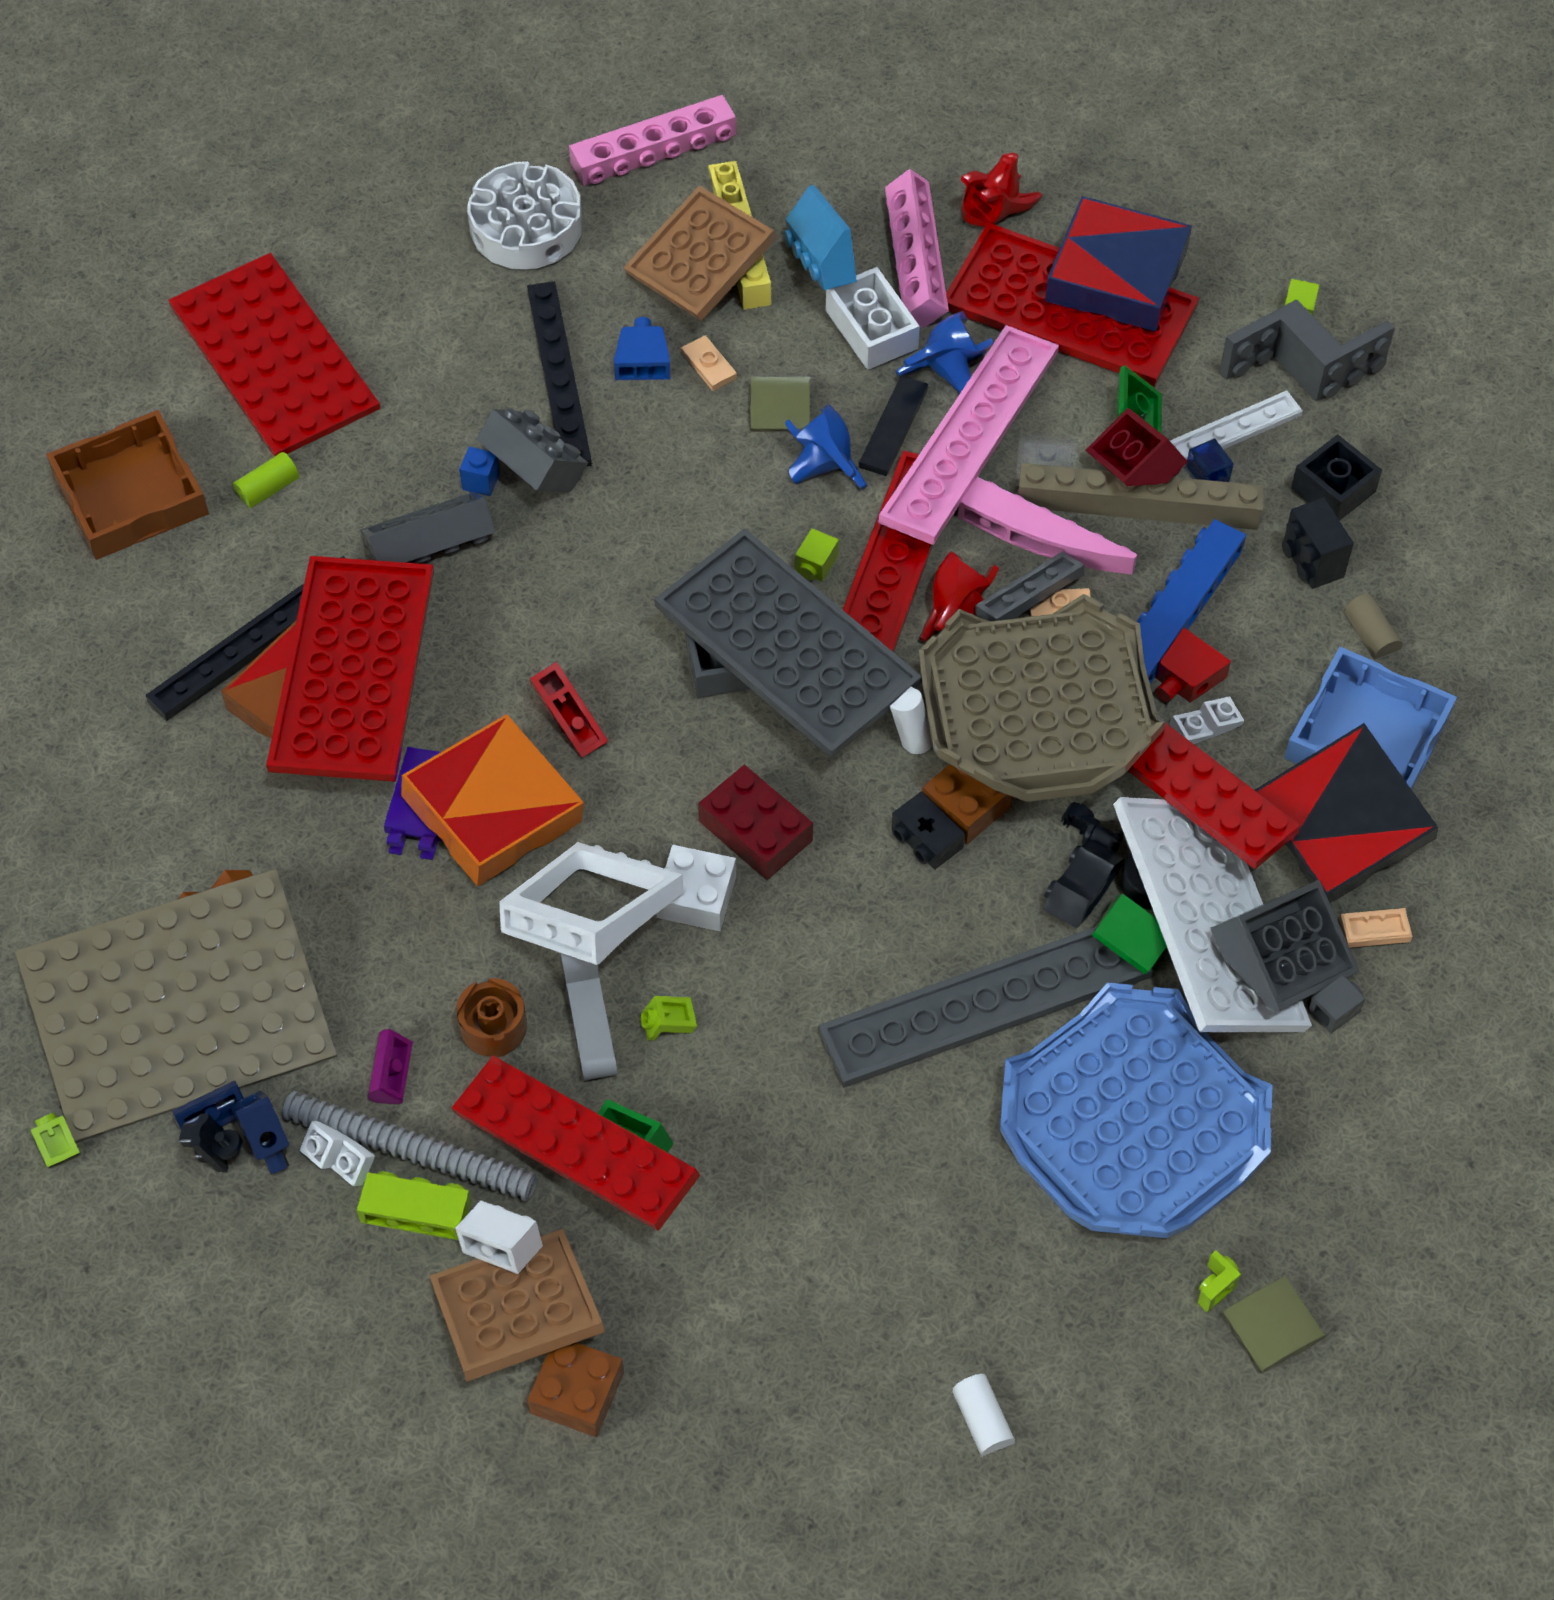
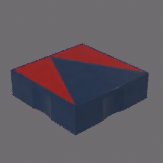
[1045,196,1192,332]

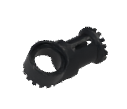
[1061,802,1124,853]

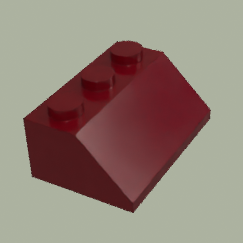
[1085,408,1188,486]

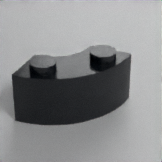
[1043,840,1125,929]

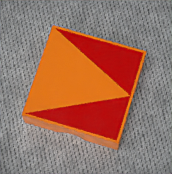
[401,714,584,887]

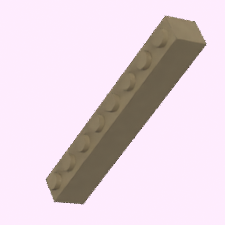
[1018,463,1264,530]

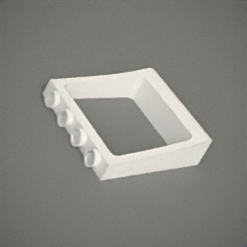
[499,842,683,965]

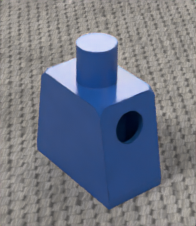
[614,317,671,380]

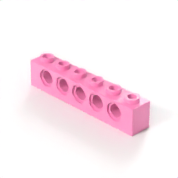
[569,95,736,186]
[885,169,949,327]

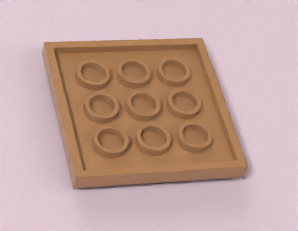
[624,185,778,321]
[429,1229,605,1381]

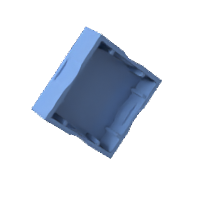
[1284,647,1457,790]

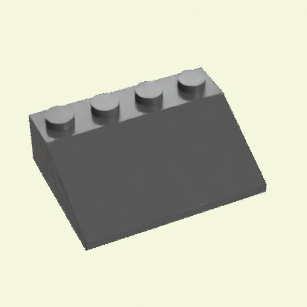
[1210,880,1360,1012]

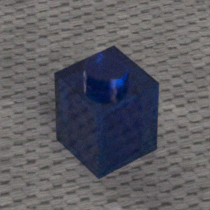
[1186,438,1234,482]

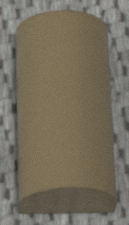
[1344,594,1403,659]

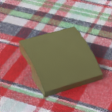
[751,377,810,431]
[1223,1276,1326,1373]

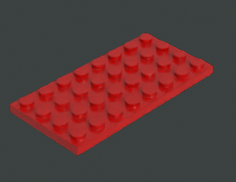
[946,222,1199,386]
[168,252,381,457]
[266,556,434,782]

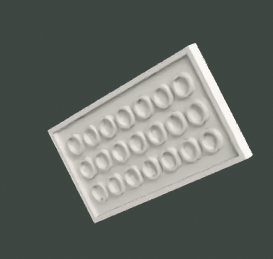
[1113,797,1312,1032]

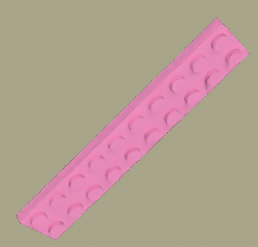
[878,325,1059,545]

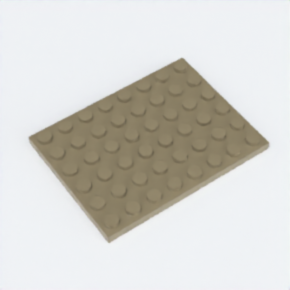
[15,869,337,1143]

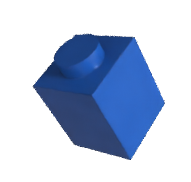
[459,447,500,496]

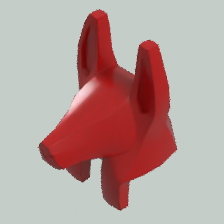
[960,152,1042,226]
[919,551,999,643]

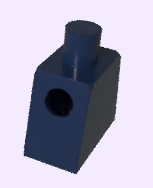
[229,1090,290,1174]

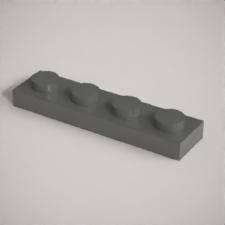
[975,552,1085,622]

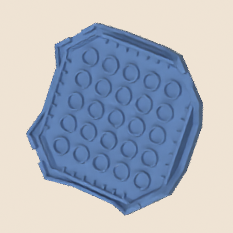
[1000,982,1272,1238]

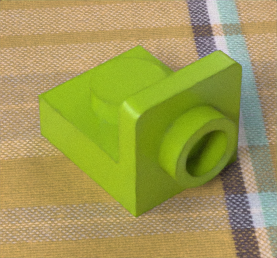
[641,996,697,1041]
[31,1112,80,1168]
[1197,1250,1241,1313]

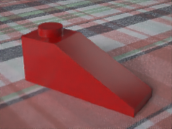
[529,661,608,758]

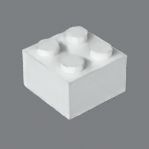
[657,845,736,931]

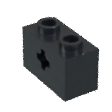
[891,791,965,870]

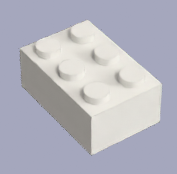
[826,267,920,370]

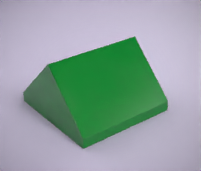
[1116,365,1162,433]
[1092,894,1167,975]

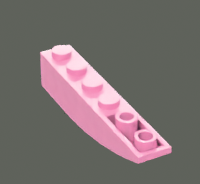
[958,477,1137,575]

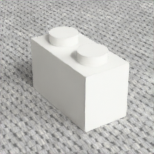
[456,1200,543,1274]

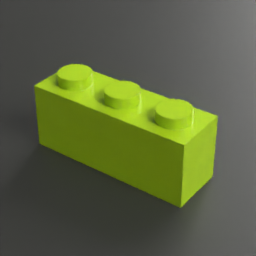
[357,1171,472,1240]

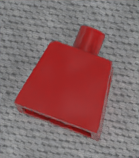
[1155,628,1231,703]

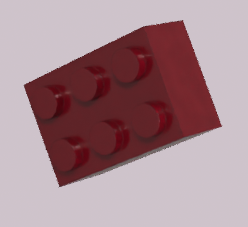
[698,764,813,880]

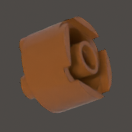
[457,978,527,1057]

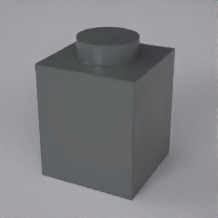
[1308,975,1366,1034]

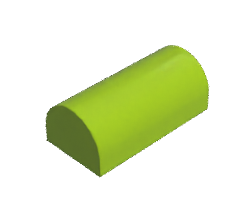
[232,452,300,509]

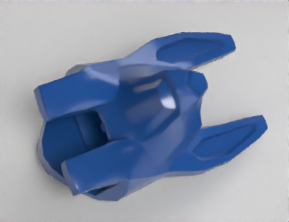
[896,311,993,394]
[785,403,868,490]

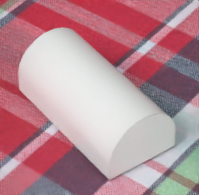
[890,687,933,754]
[952,1374,1015,1457]

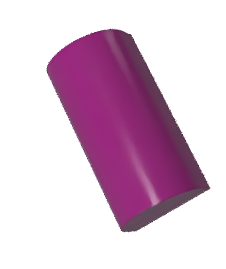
[368,1028,413,1105]

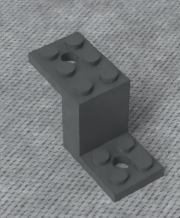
[1219,299,1395,401]

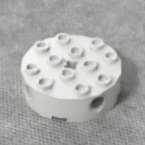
[467,162,582,269]

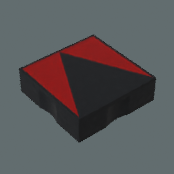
[1255,723,1438,903]

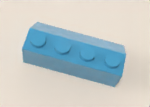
[783,185,857,290]

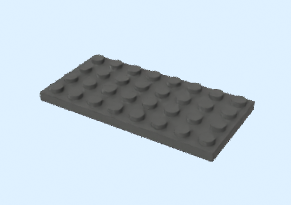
[654,528,922,759]

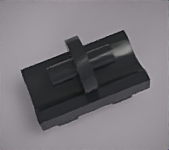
[179,1114,242,1173]

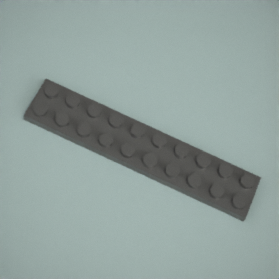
[818,926,1153,1087]

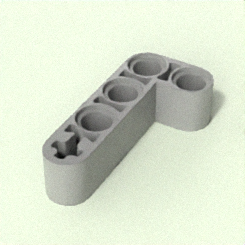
[561,953,618,1081]

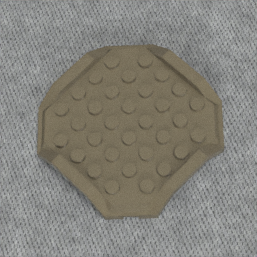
[919,594,1165,802]

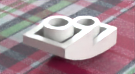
[1169,696,1244,744]
[299,1121,375,1187]

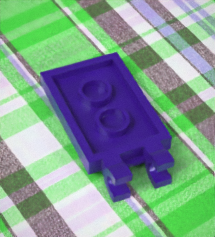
[384,747,443,860]

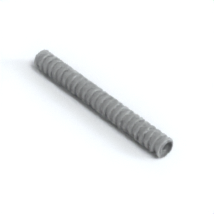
[282,1091,537,1201]

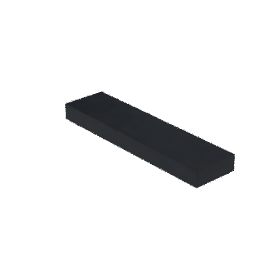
[859,376,928,477]

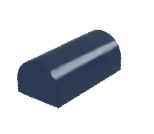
[172,1080,243,1130]

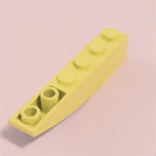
[708,161,771,310]

